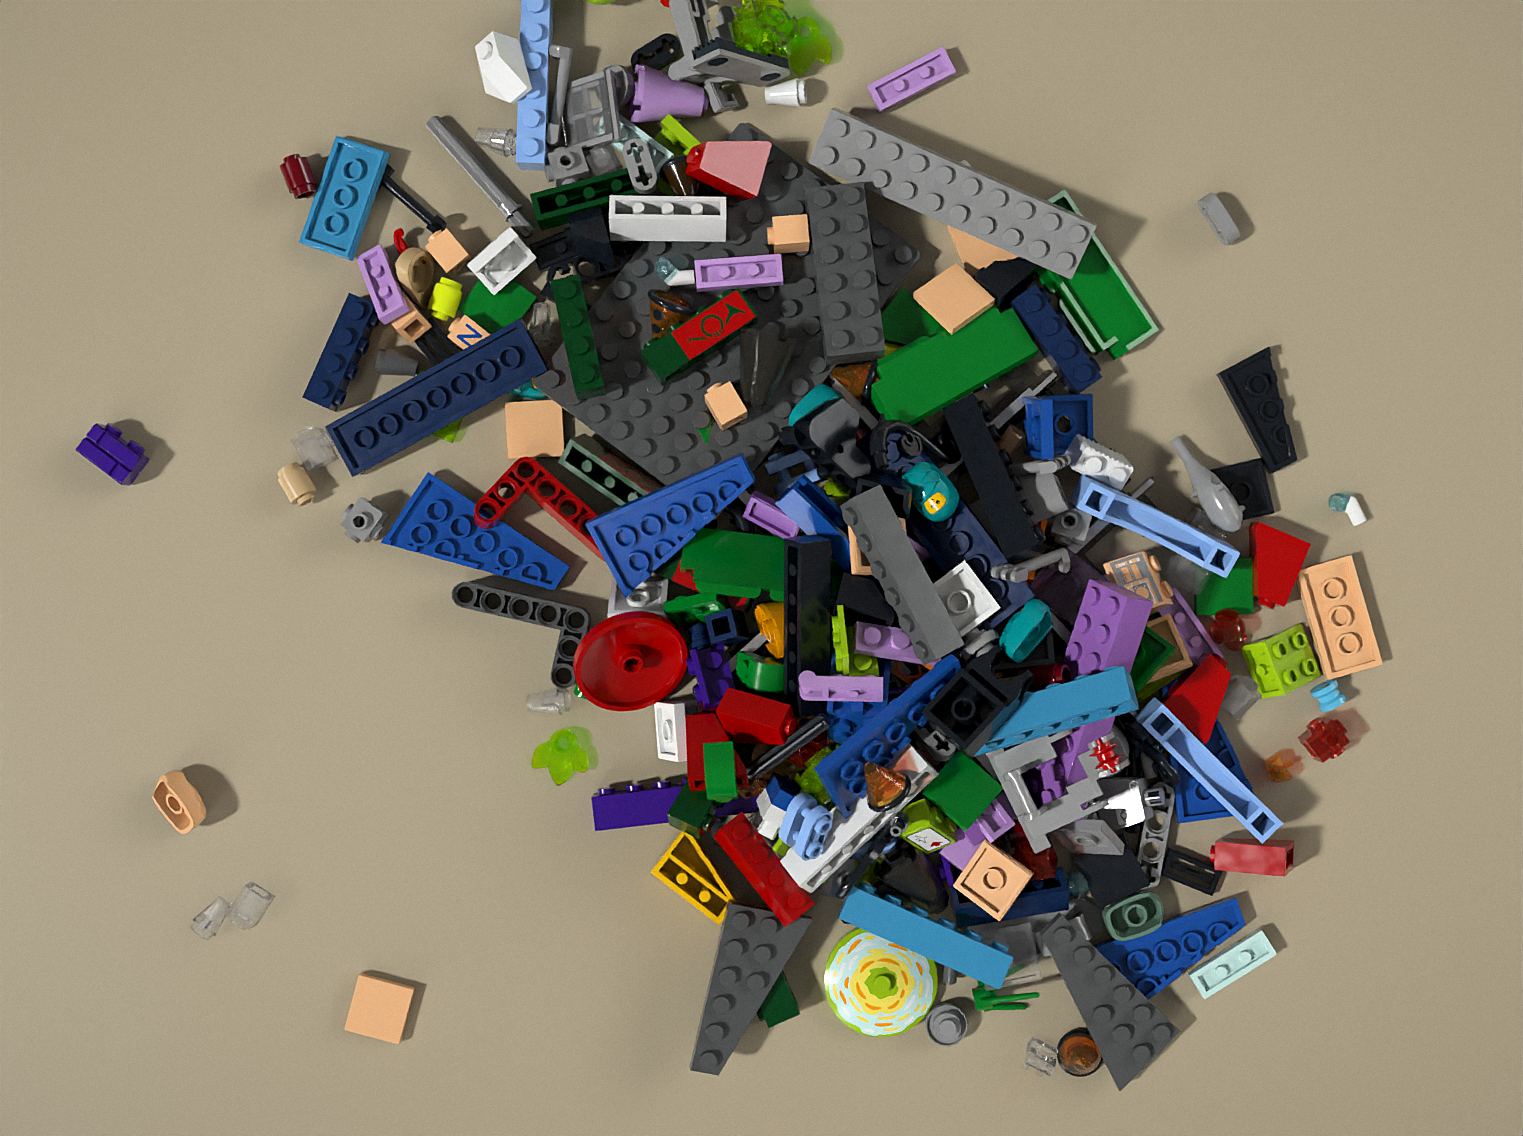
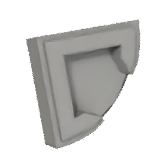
[704,82,739,113]

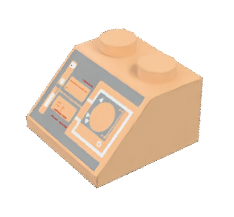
[1103,551,1173,615]

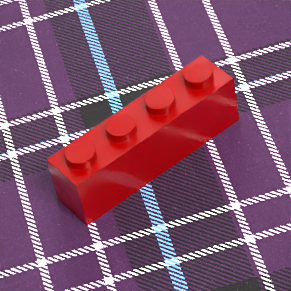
[713,812,815,927]

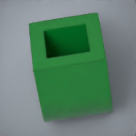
[735,651,784,693]
[703,741,739,803]

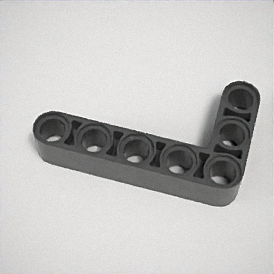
[452,582,591,689]

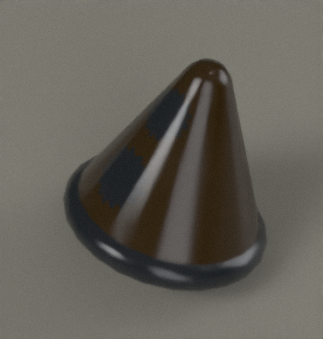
[659,155,701,196]

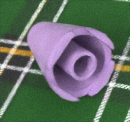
[629,64,709,123]

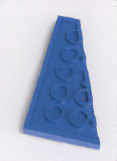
[585,453,755,598]
[381,472,570,590]
[814,653,962,819]
[1158,667,1254,823]
[1093,896,1246,1000]

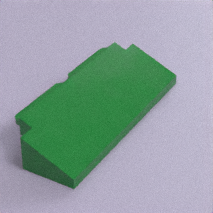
[1026,189,1159,361]
[871,303,1038,425]
[680,528,847,607]

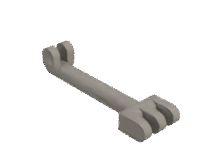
[546,45,573,148]
[1009,454,1071,475]
[991,548,1070,583]

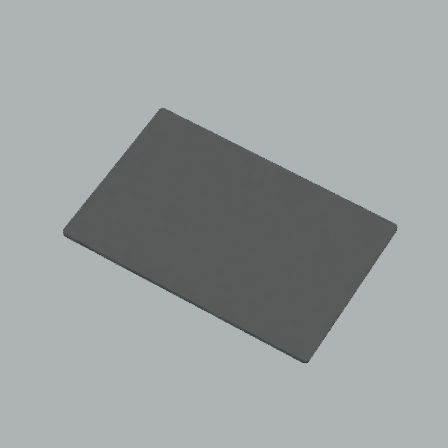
[533,123,921,520]

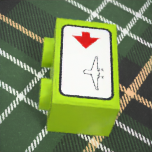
[900,798,957,854]

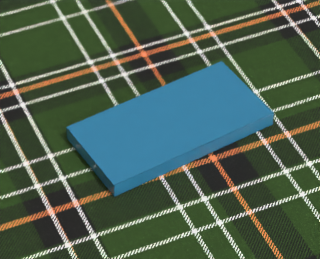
[299,136,390,261]

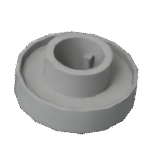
[595,64,634,108]
[960,628,1000,665]
[925,1003,967,1047]

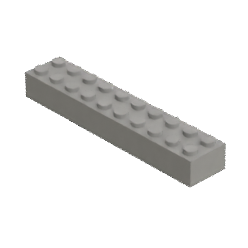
[809,107,1097,280]

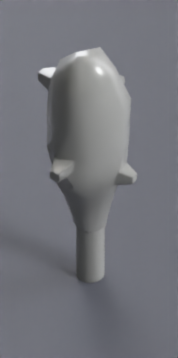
[1170,436,1245,534]

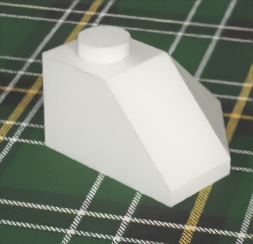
[475,31,532,104]

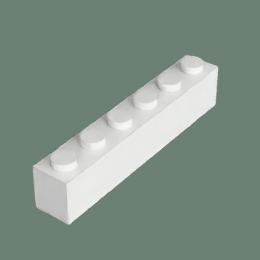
[780,743,939,893]

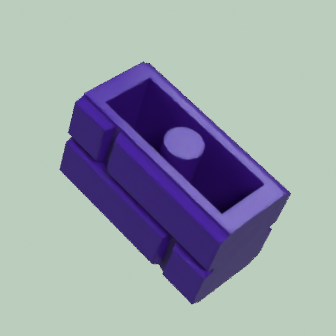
[76,423,149,486]

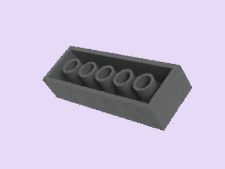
[805,182,886,365]

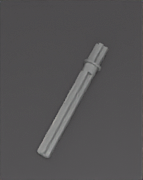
[426,116,537,239]

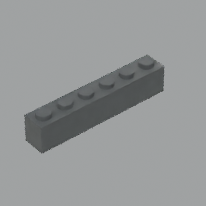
[840,485,965,665]

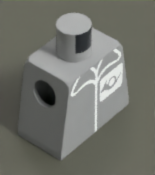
[1096,776,1165,831]

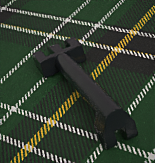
[378,164,447,234]

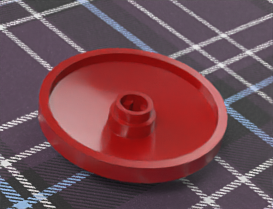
[573,611,688,712]

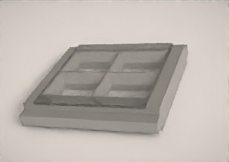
[561,70,622,152]

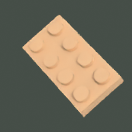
[1296,555,1383,680]

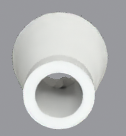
[765,78,807,107]

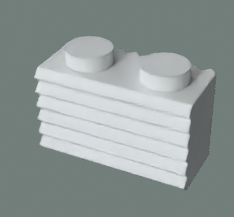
[1065,434,1133,491]

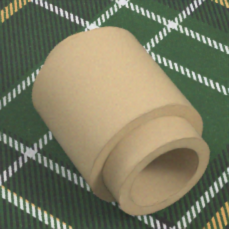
[277,462,317,506]

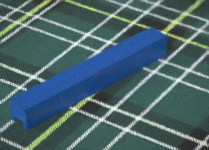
[775,475,968,660]

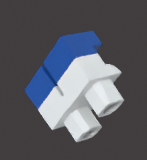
[754,771,801,840]

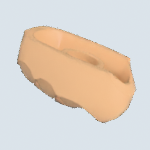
[152,770,206,834]

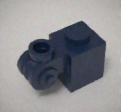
[688,608,750,650]

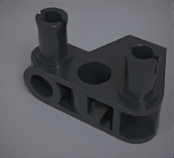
[778,398,871,488]

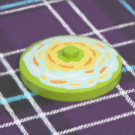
[824,927,938,1037]

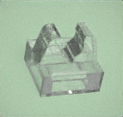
[1023,1037,1058,1076]

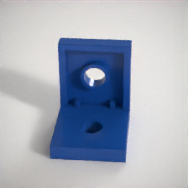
[1022,393,1094,460]
[827,646,891,744]

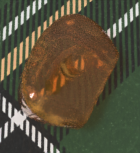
[1265,752,1293,783]
[738,776,767,800]

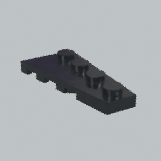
[1216,347,1298,474]

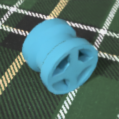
[1310,679,1347,712]

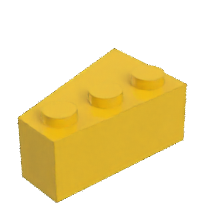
[650,831,737,925]

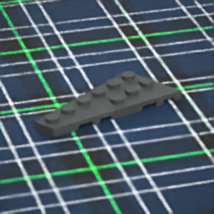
[689,901,813,1076]
[1039,912,1180,1091]

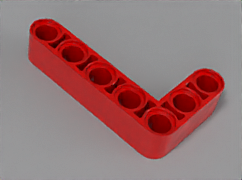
[474,457,606,562]

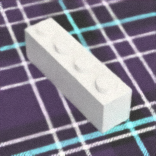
[609,195,726,242]

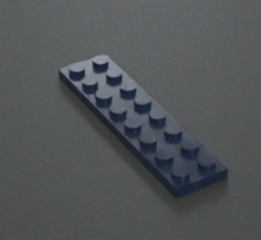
[325,318,549,477]
[856,425,1037,631]

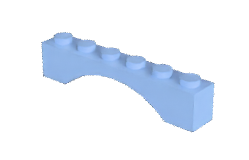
[516,0,554,171]
[1069,474,1240,578]
[1134,697,1283,844]

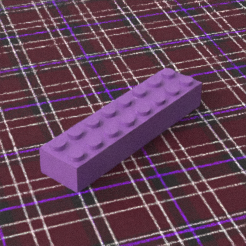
[1024,579,1153,821]

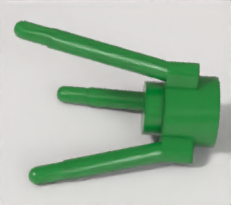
[972,963,1040,1012]

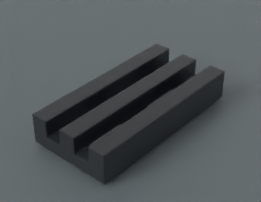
[414,317,460,366]
[1161,847,1222,896]

